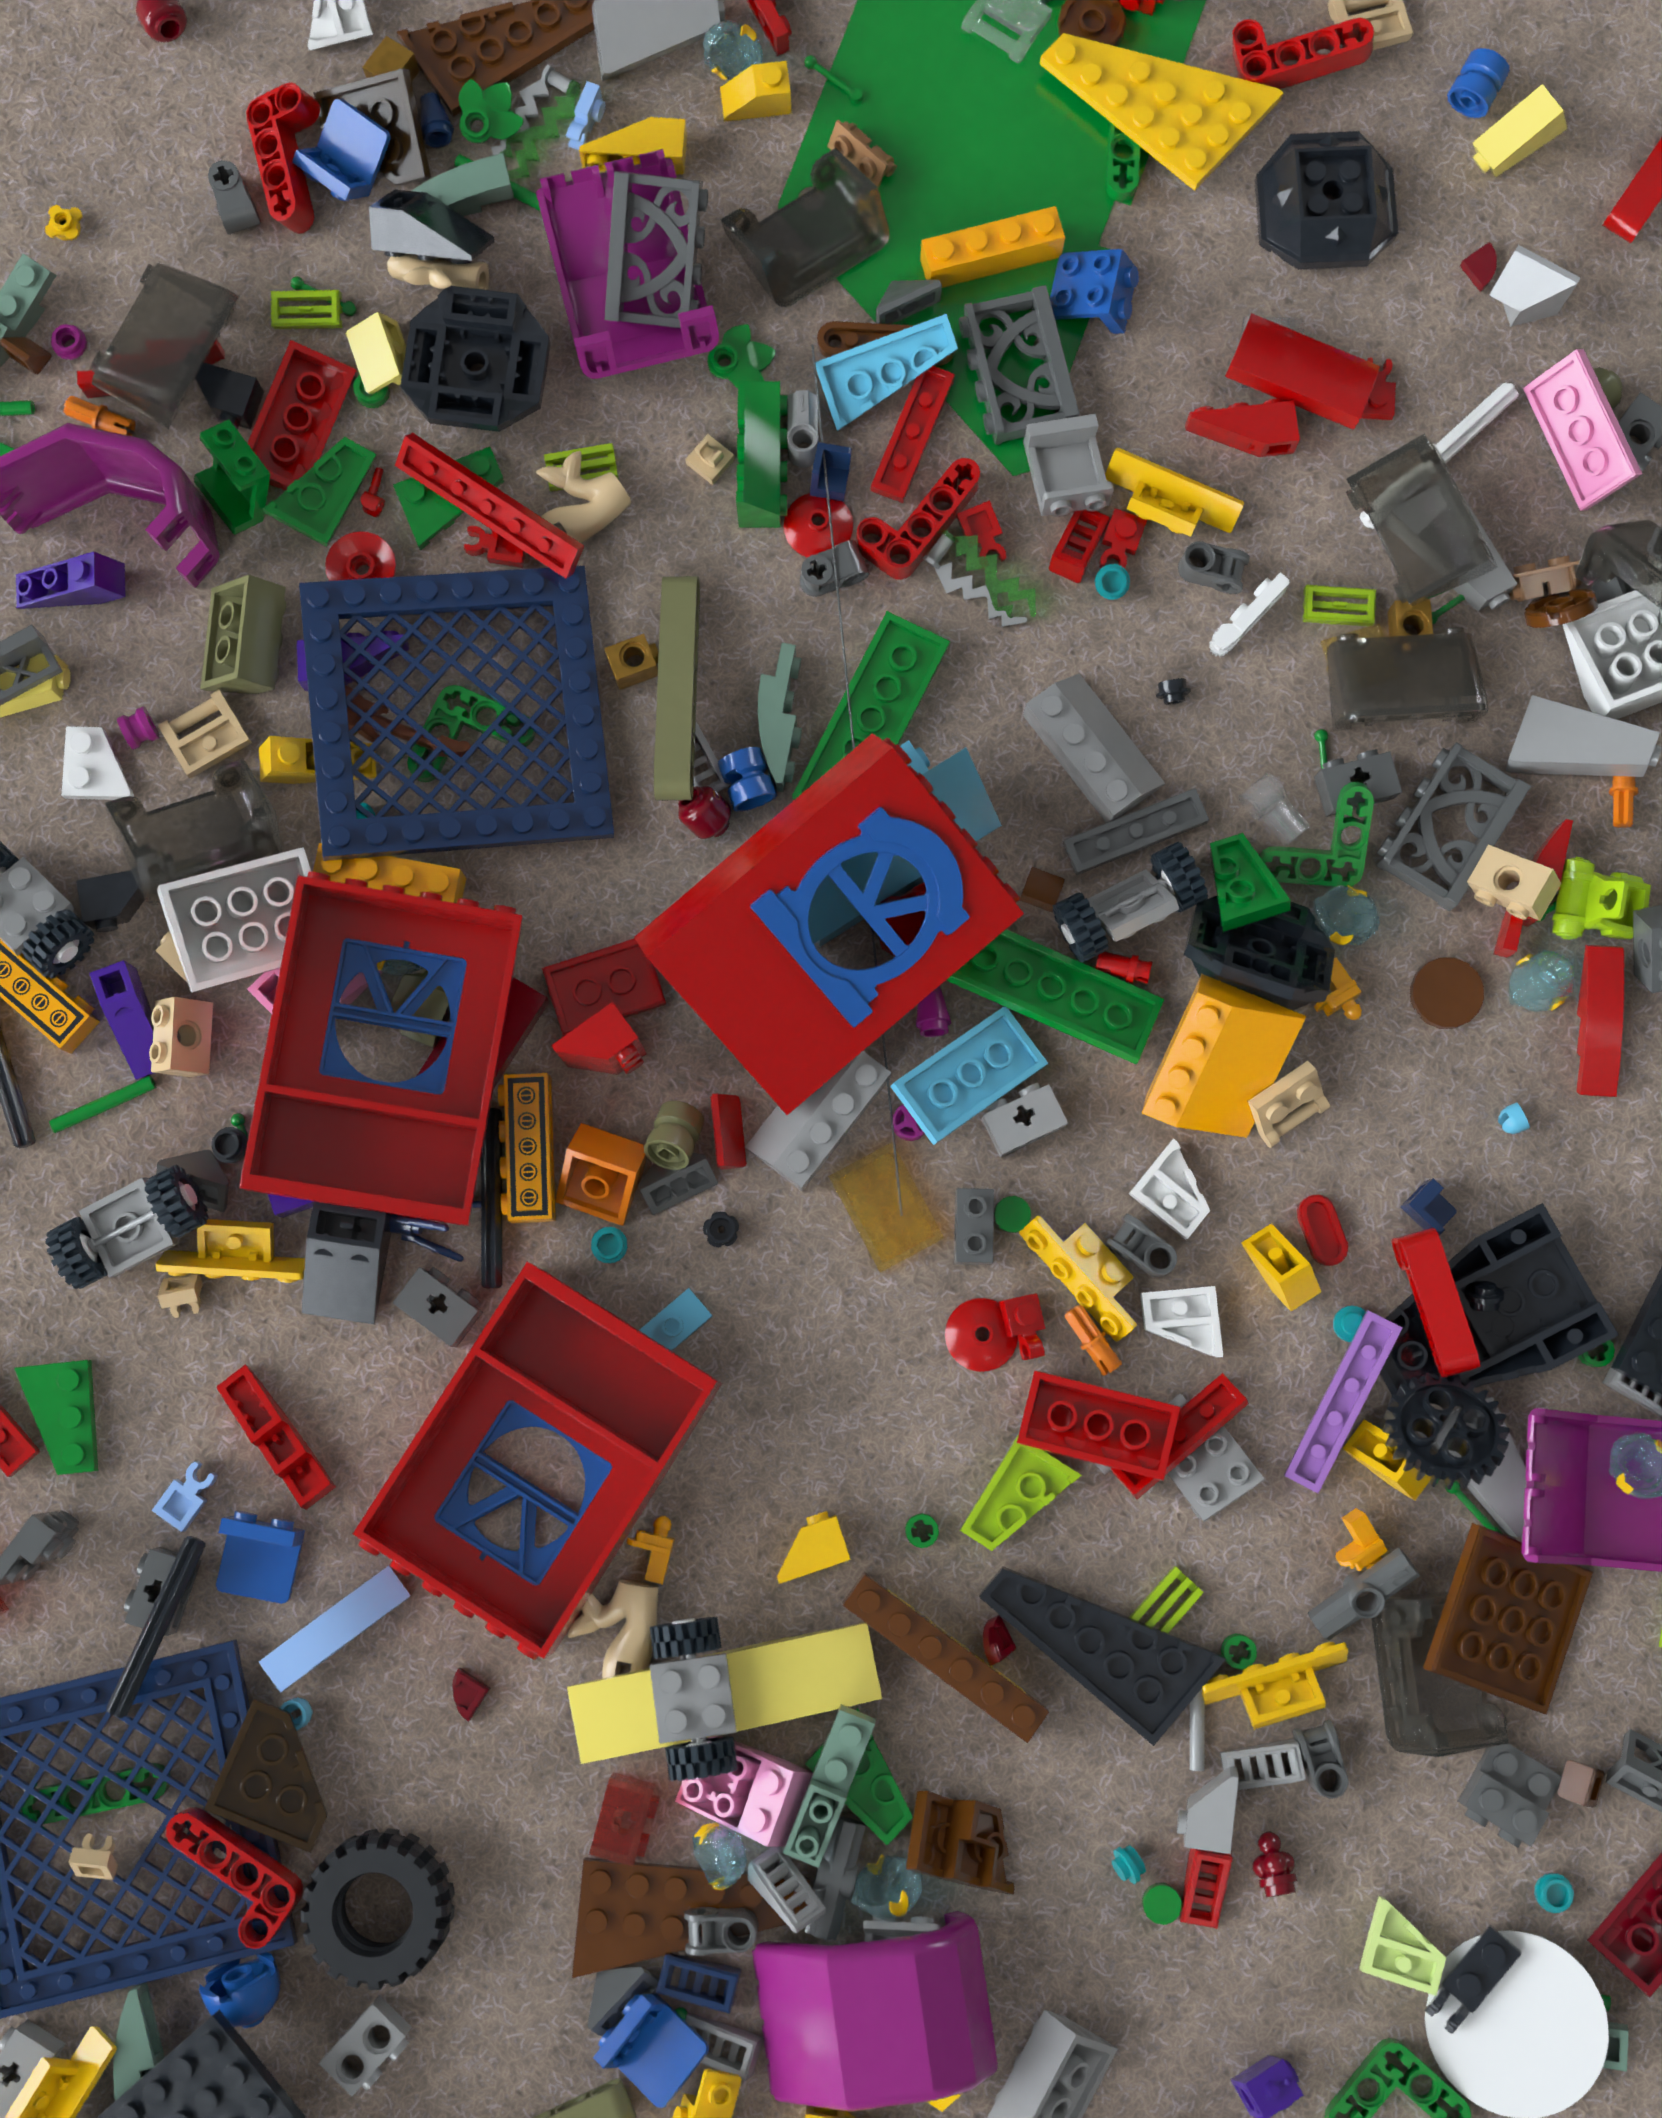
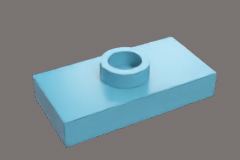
[639,1288,713,1351]

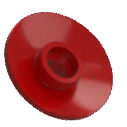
[784,493,853,558]
[325,531,396,581]
[945,1298,1018,1372]

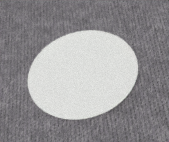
[1425,1931,1609,2118]

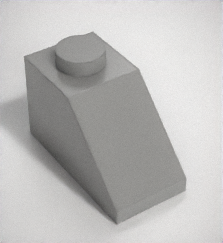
[1177,1766,1239,1854]

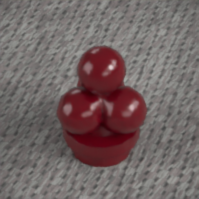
[1252,1831,1297,1898]

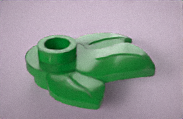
[458,79,524,144]
[707,324,776,389]

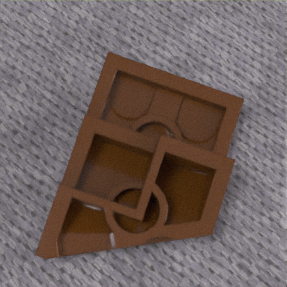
[906,1791,1015,1895]

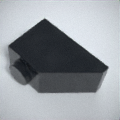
[188,358,264,430]
[76,867,158,932]

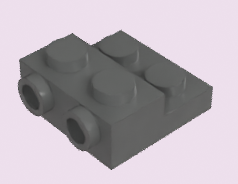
[0,1510,79,1586]
[1457,1736,1562,1848]

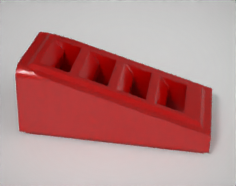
[1049,509,1110,583]
[1179,1848,1233,1929]

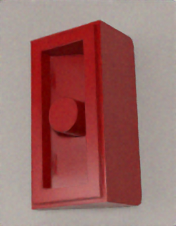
[710,1093,747,1170]

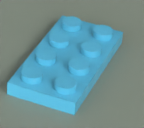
[890,1007,1048,1145]

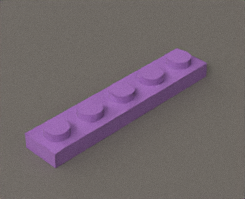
[1284,1310,1402,1493]

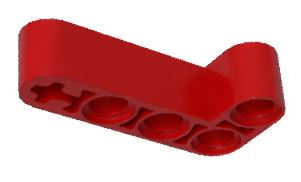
[1232,18,1374,89]
[246,82,320,234]
[1602,137,1662,243]
[856,458,980,580]
[1391,1227,1480,1378]
[166,1807,303,1949]

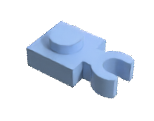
[566,81,605,150]
[152,1461,218,1532]

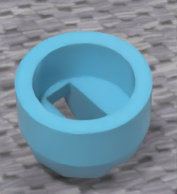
[1498,1102,1530,1134]
[280,1698,313,1730]

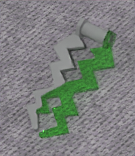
[491,64,580,179]
[923,529,1036,627]

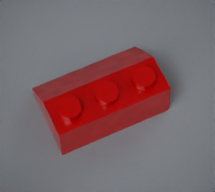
[551,1002,647,1075]

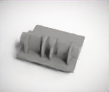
[1168,1426,1265,1522]

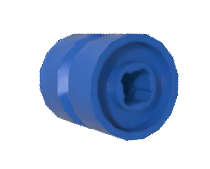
[1447,48,1510,118]
[717,747,777,812]

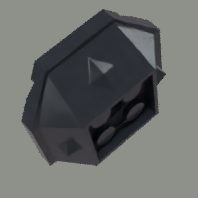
[1254,131,1398,270]
[400,286,551,432]
[1184,896,1335,1011]

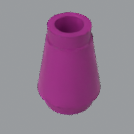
[916,986,952,1037]

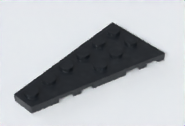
[979,1566,1226,1746]

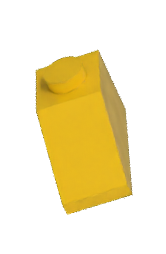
[720,61,792,122]
[1241,1223,1321,1312]
[1342,1419,1431,1501]
[777,1511,851,1584]

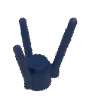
[389,1201,481,1262]

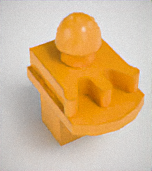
[1314,957,1362,1020]
[1335,1508,1388,1571]
[626,1516,675,1584]

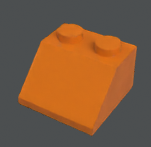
[555,1123,647,1226]

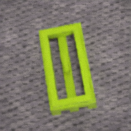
[271,290,342,329]
[544,443,619,492]
[1302,585,1376,627]
[1129,1566,1204,1633]

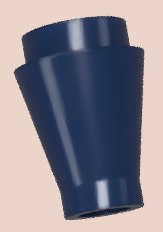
[420,92,454,148]

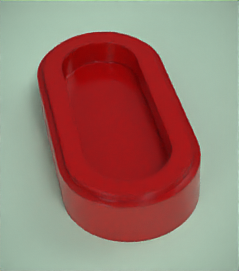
[1297,1195,1348,1266]

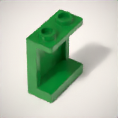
[194,419,270,535]

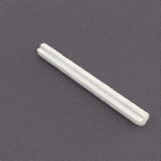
[1360,383,1518,529]

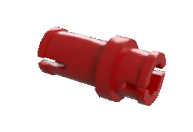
[1095,951,1153,984]

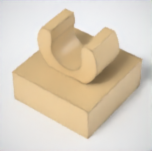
[685,434,735,485]
[157,1273,203,1318]
[68,1833,118,1880]

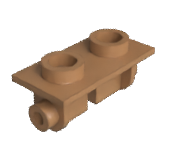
[827,120,897,191]
[1509,555,1583,602]

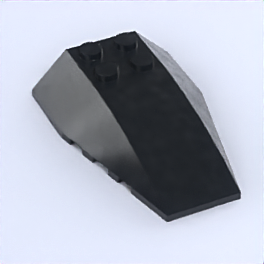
[1380,1203,1619,1395]

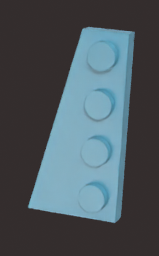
[815,314,958,431]

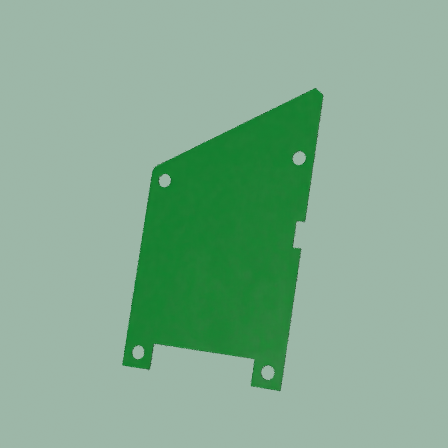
[778,0,1206,477]

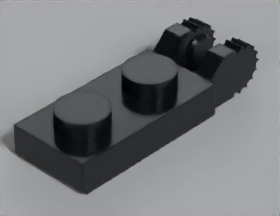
[1425,1925,1522,2034]

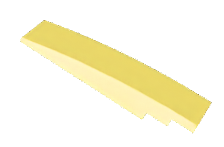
[567,1622,882,1764]

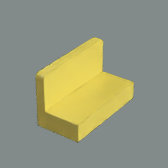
[346,312,406,394]

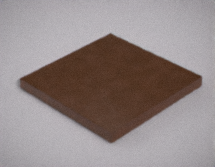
[1423,1523,1593,1715]

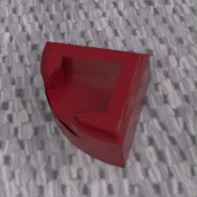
[1460,242,1497,292]
[983,1615,1016,1666]
[452,1668,490,1722]

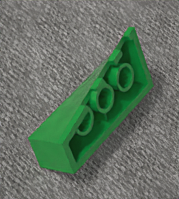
[736,381,788,528]

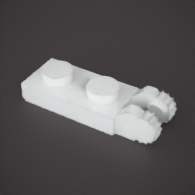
[1209,572,1290,657]

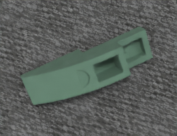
[0,253,57,367]
[758,643,802,792]
[783,1705,876,1868]

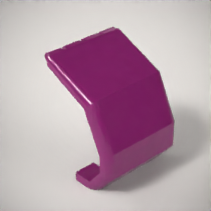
[536,149,719,379]
[0,423,220,588]
[1522,1408,1662,1572]
[752,1911,998,2111]

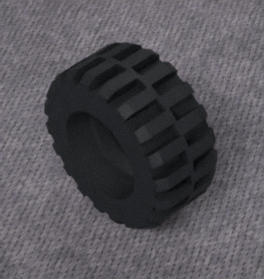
[301,1828,455,1990]

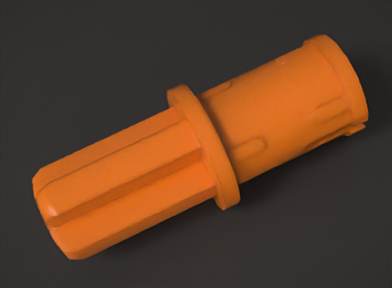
[64,396,136,436]
[1609,776,1639,828]
[1065,1305,1122,1376]

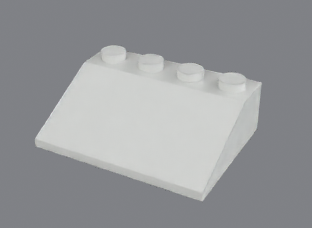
[1563,580,1662,720]
[157,847,311,993]

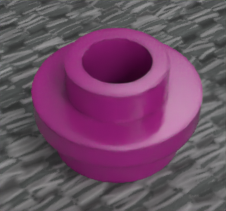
[51,324,87,360]

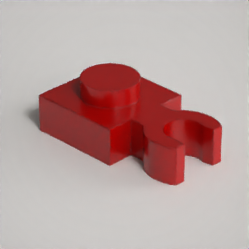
[1361,357,1396,420]
[956,500,1006,569]
[1099,508,1147,568]
[464,526,526,568]

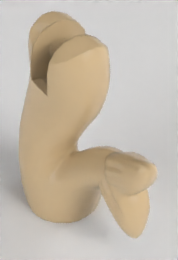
[387,253,489,290]
[536,451,631,543]
[568,1580,659,1678]

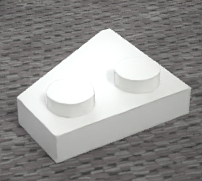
[308,0,374,50]
[61,727,134,800]
[1129,1139,1210,1240]
[1140,1286,1224,1358]

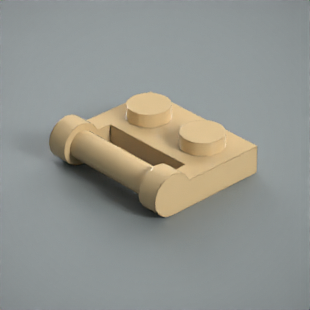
[1328,0,1413,50]
[158,689,252,779]
[1248,1061,1330,1148]

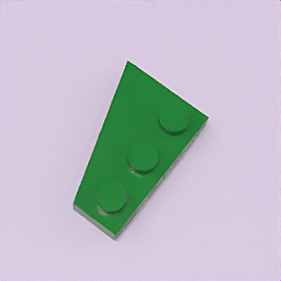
[263,437,376,547]
[393,446,505,551]
[1210,833,1291,932]
[14,1360,98,1475]
[805,1706,913,1845]

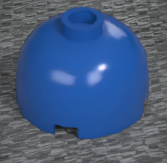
[199,1952,281,2028]

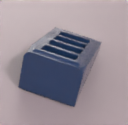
[656,1953,742,2014]

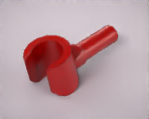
[361,467,385,518]

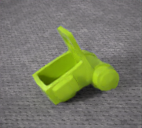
[1552,856,1651,940]

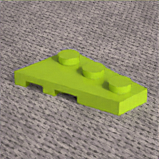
[960,1435,1082,1551]

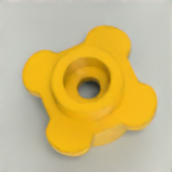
[45,205,83,241]

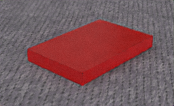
[542,938,667,1036]

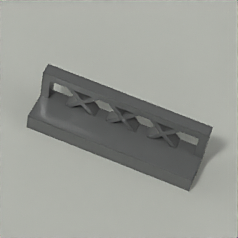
[0,625,63,705]
[1606,1729,1662,1812]

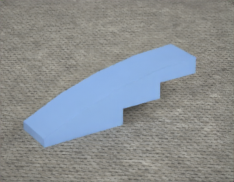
[259,1566,411,1693]

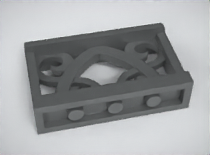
[605,171,708,328]
[959,285,1079,445]
[1376,742,1531,912]

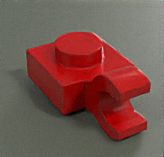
[999,1293,1046,1361]

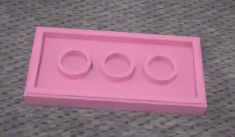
[1523,349,1643,511]

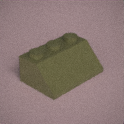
[200,575,286,694]

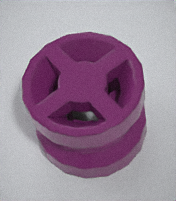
[117,706,160,750]
[893,1104,925,1141]

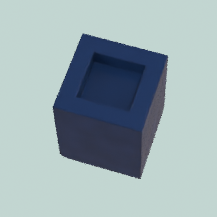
[810,442,852,501]
[1400,1178,1457,1236]

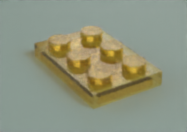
[828,1142,944,1273]

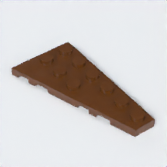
[396,0,595,117]
[572,1858,810,1978]

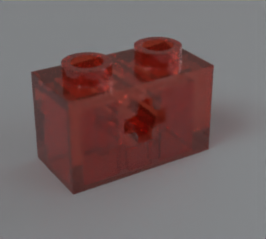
[589,1772,660,1866]

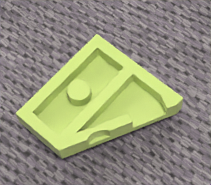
[1359,1896,1446,1996]

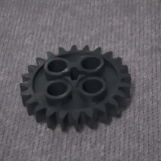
[1383,1373,1510,1490]

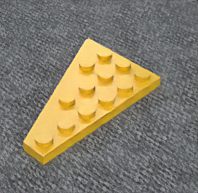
[1040,33,1283,191]

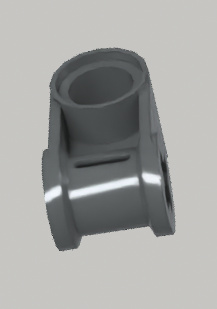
[208,160,261,235]
[800,540,870,597]
[1178,541,1250,594]
[1105,1214,1177,1277]
[1293,1719,1349,1799]
[684,1907,759,1956]

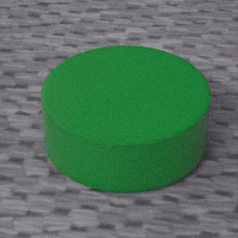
[353,375,390,408]
[994,1196,1031,1233]
[1142,1883,1182,1925]

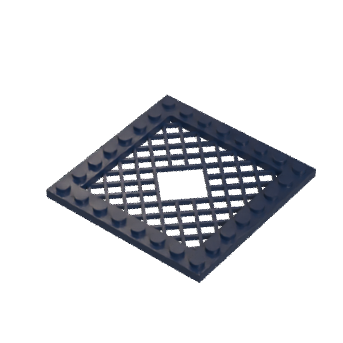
[299,565,614,861]
[0,1639,298,2019]

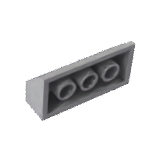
[1023,673,1165,823]
[745,1051,891,1191]
[987,2009,1118,2118]

